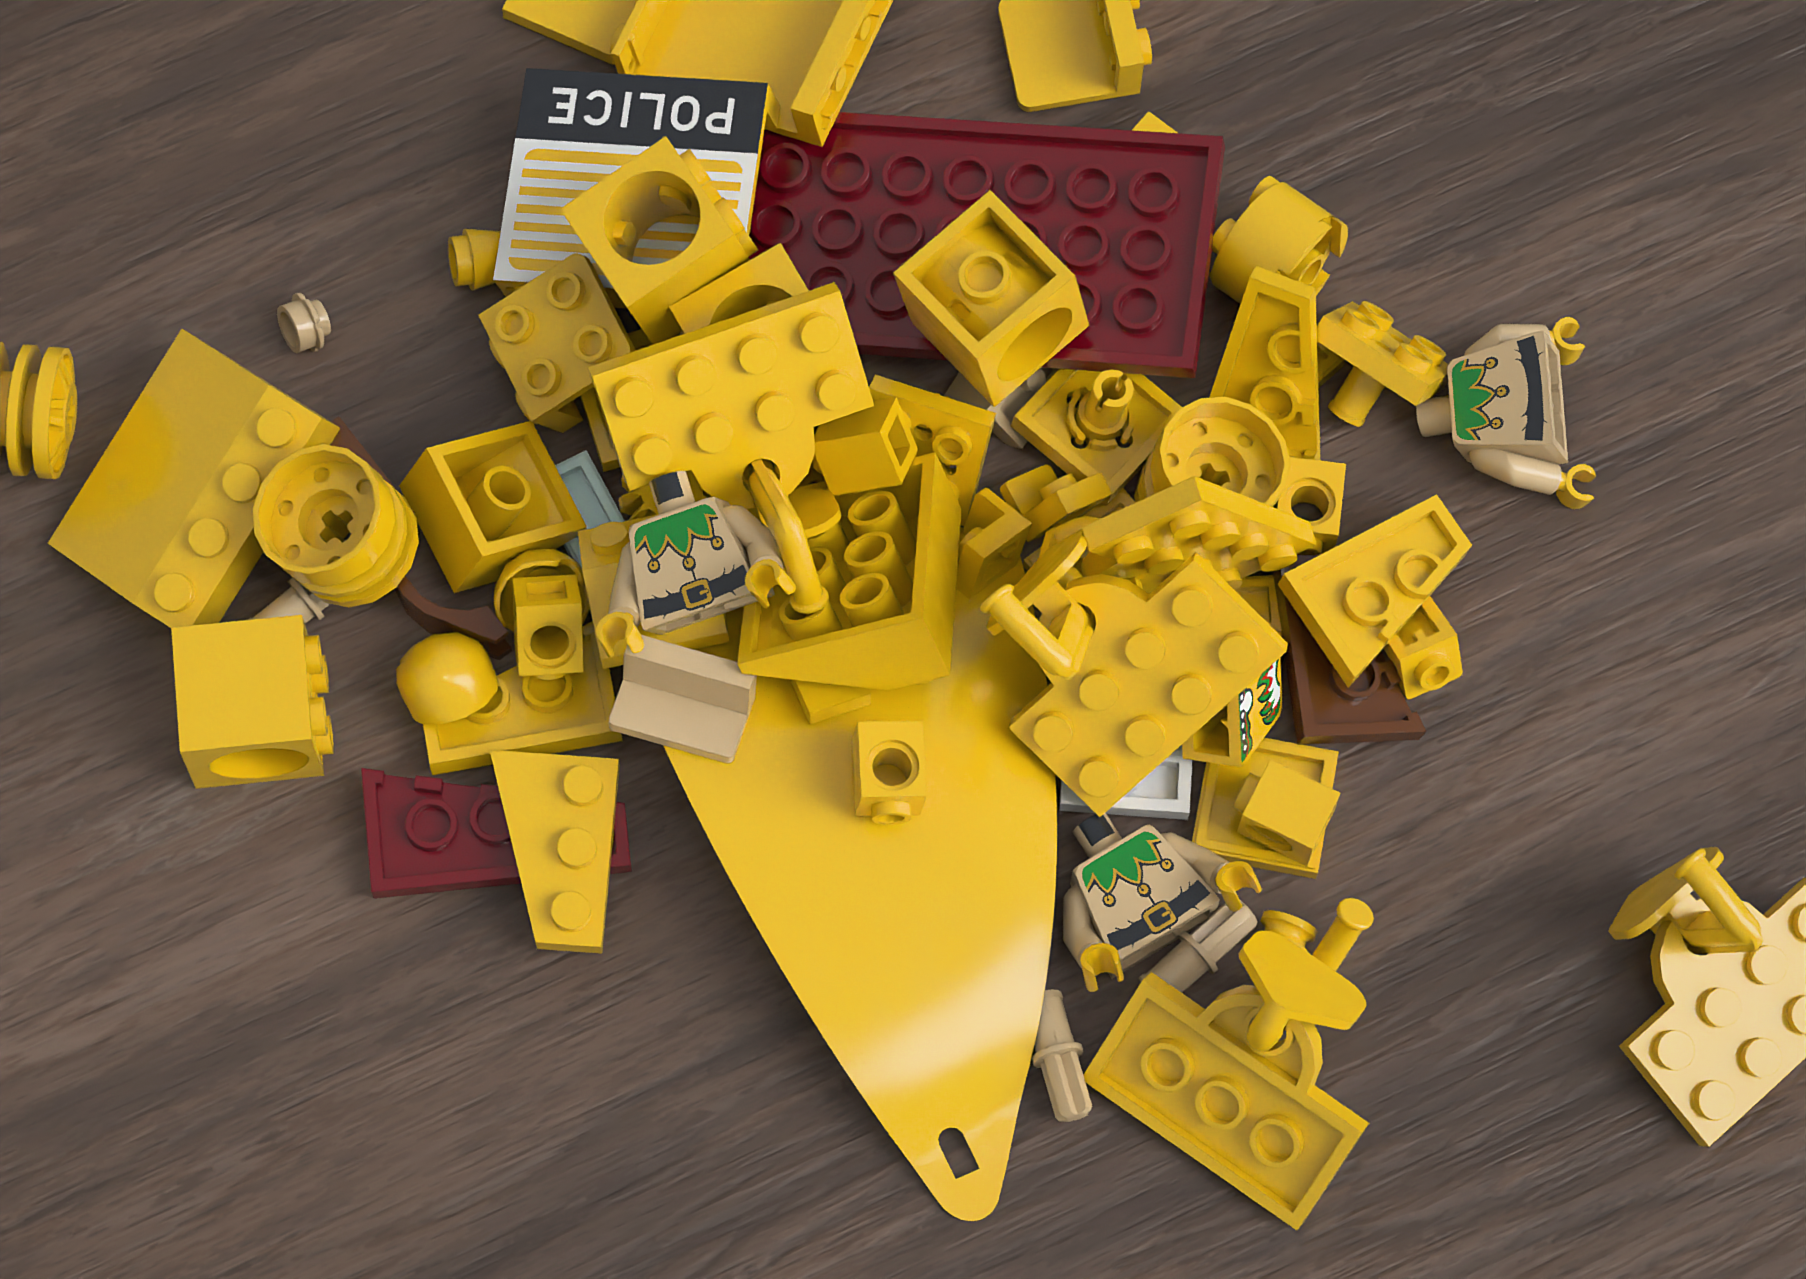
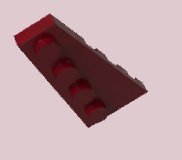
[361,768,632,899]

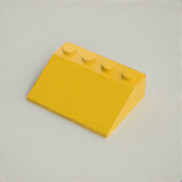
[48,329,340,628]
[737,452,961,691]

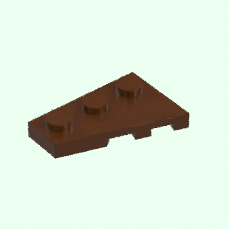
[1273,554,1427,745]

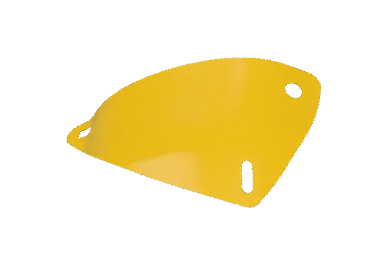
[663,527,1057,1221]

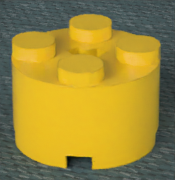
[1209,176,1348,304]

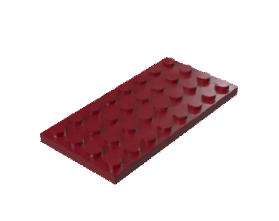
[749,112,1225,378]

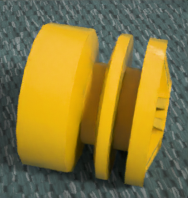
[0,342,77,479]
[1134,397,1291,507]
[252,444,419,608]

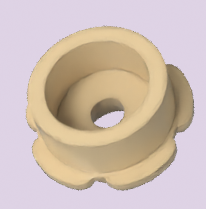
[277,293,331,353]

